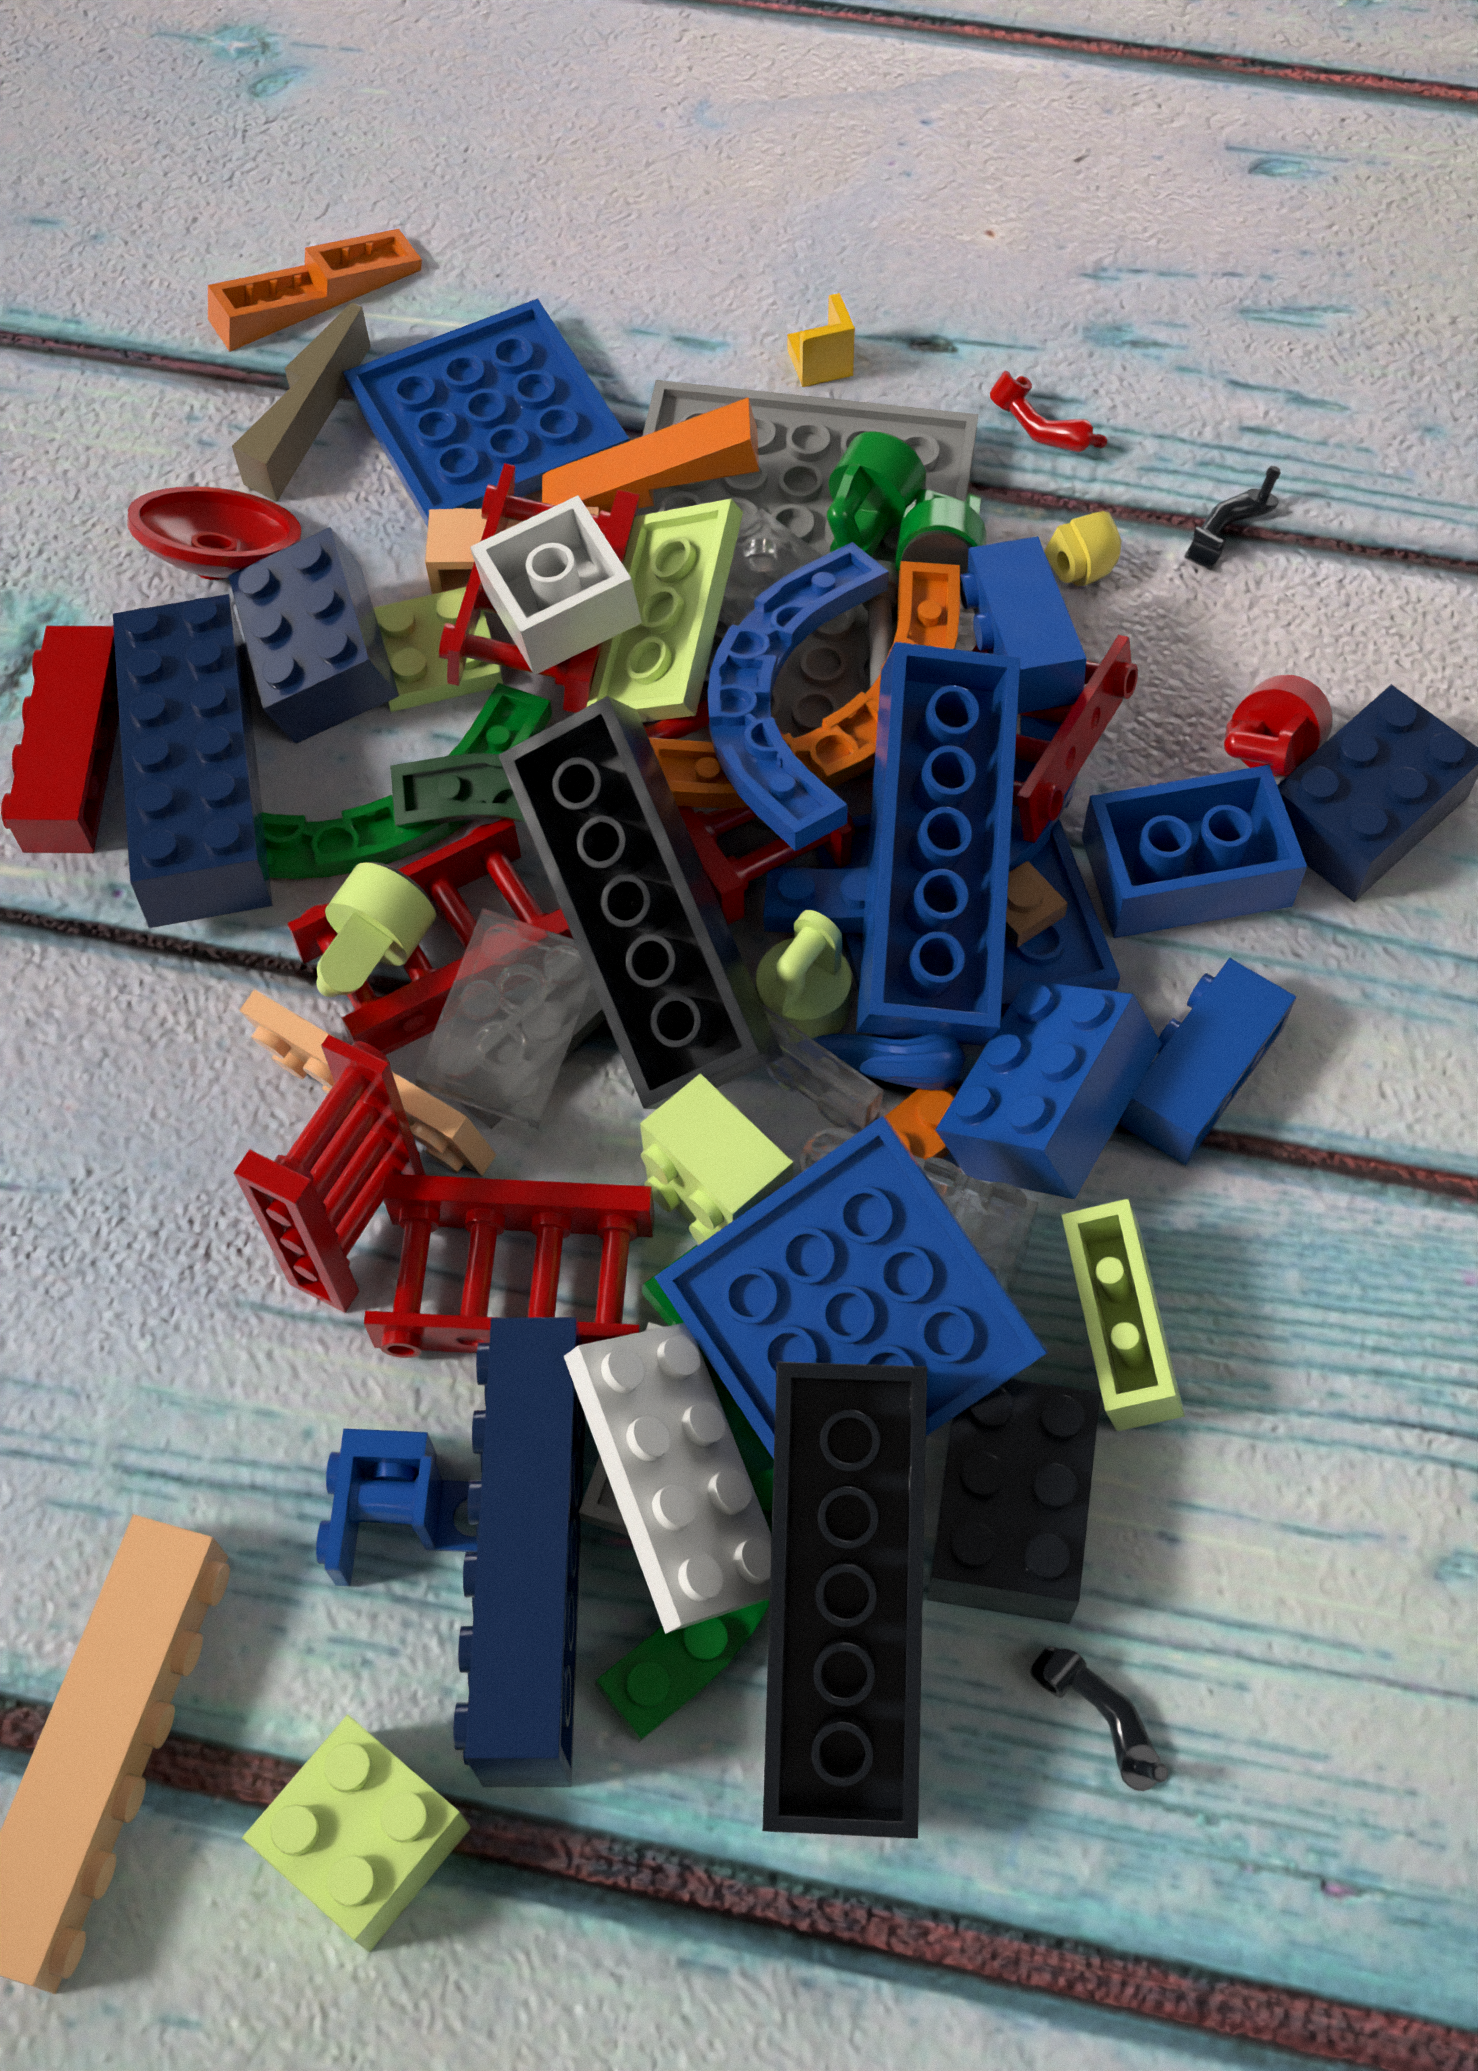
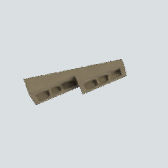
[232,302,371,502]

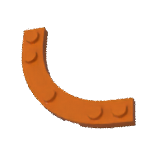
[649,561,960,808]

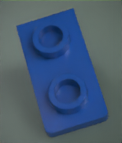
[316,1428,437,1586]

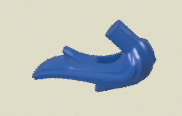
[793,1034,966,1091]

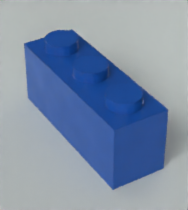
[960,536,1087,714]
[1120,957,1297,1166]

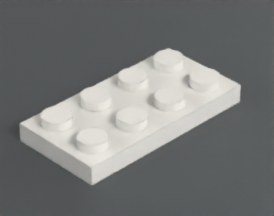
[564,1323,771,1634]

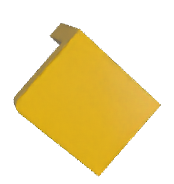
[787,293,855,387]

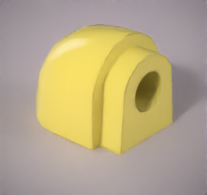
[1044,511,1122,586]

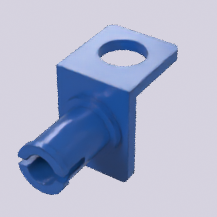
[349,1456,478,1552]

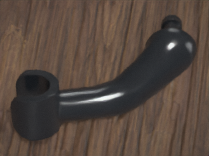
[1184,466,1281,570]
[1030,1646,1168,1791]

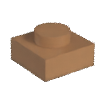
[1005,861,1068,948]

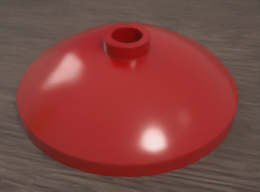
[127,486,301,580]

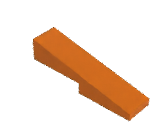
[208,229,422,352]
[542,397,759,514]

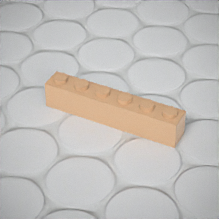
[0,1514,230,1994]

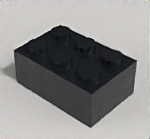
[927,1379,1101,1624]

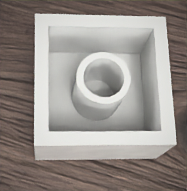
[470,495,642,675]

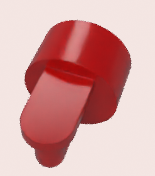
[1224,675,1333,777]

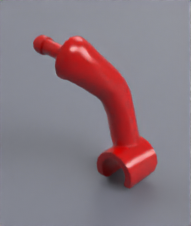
[990,371,1107,452]

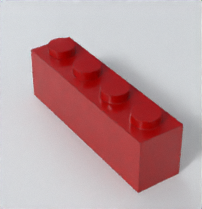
[1,626,119,853]

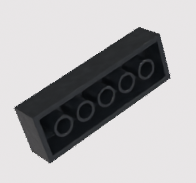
[498,696,783,1109]
[762,1362,927,1839]

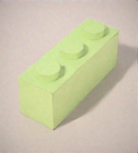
[1061,1198,1185,1432]

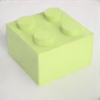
[640,1073,793,1245]
[242,1714,471,1952]

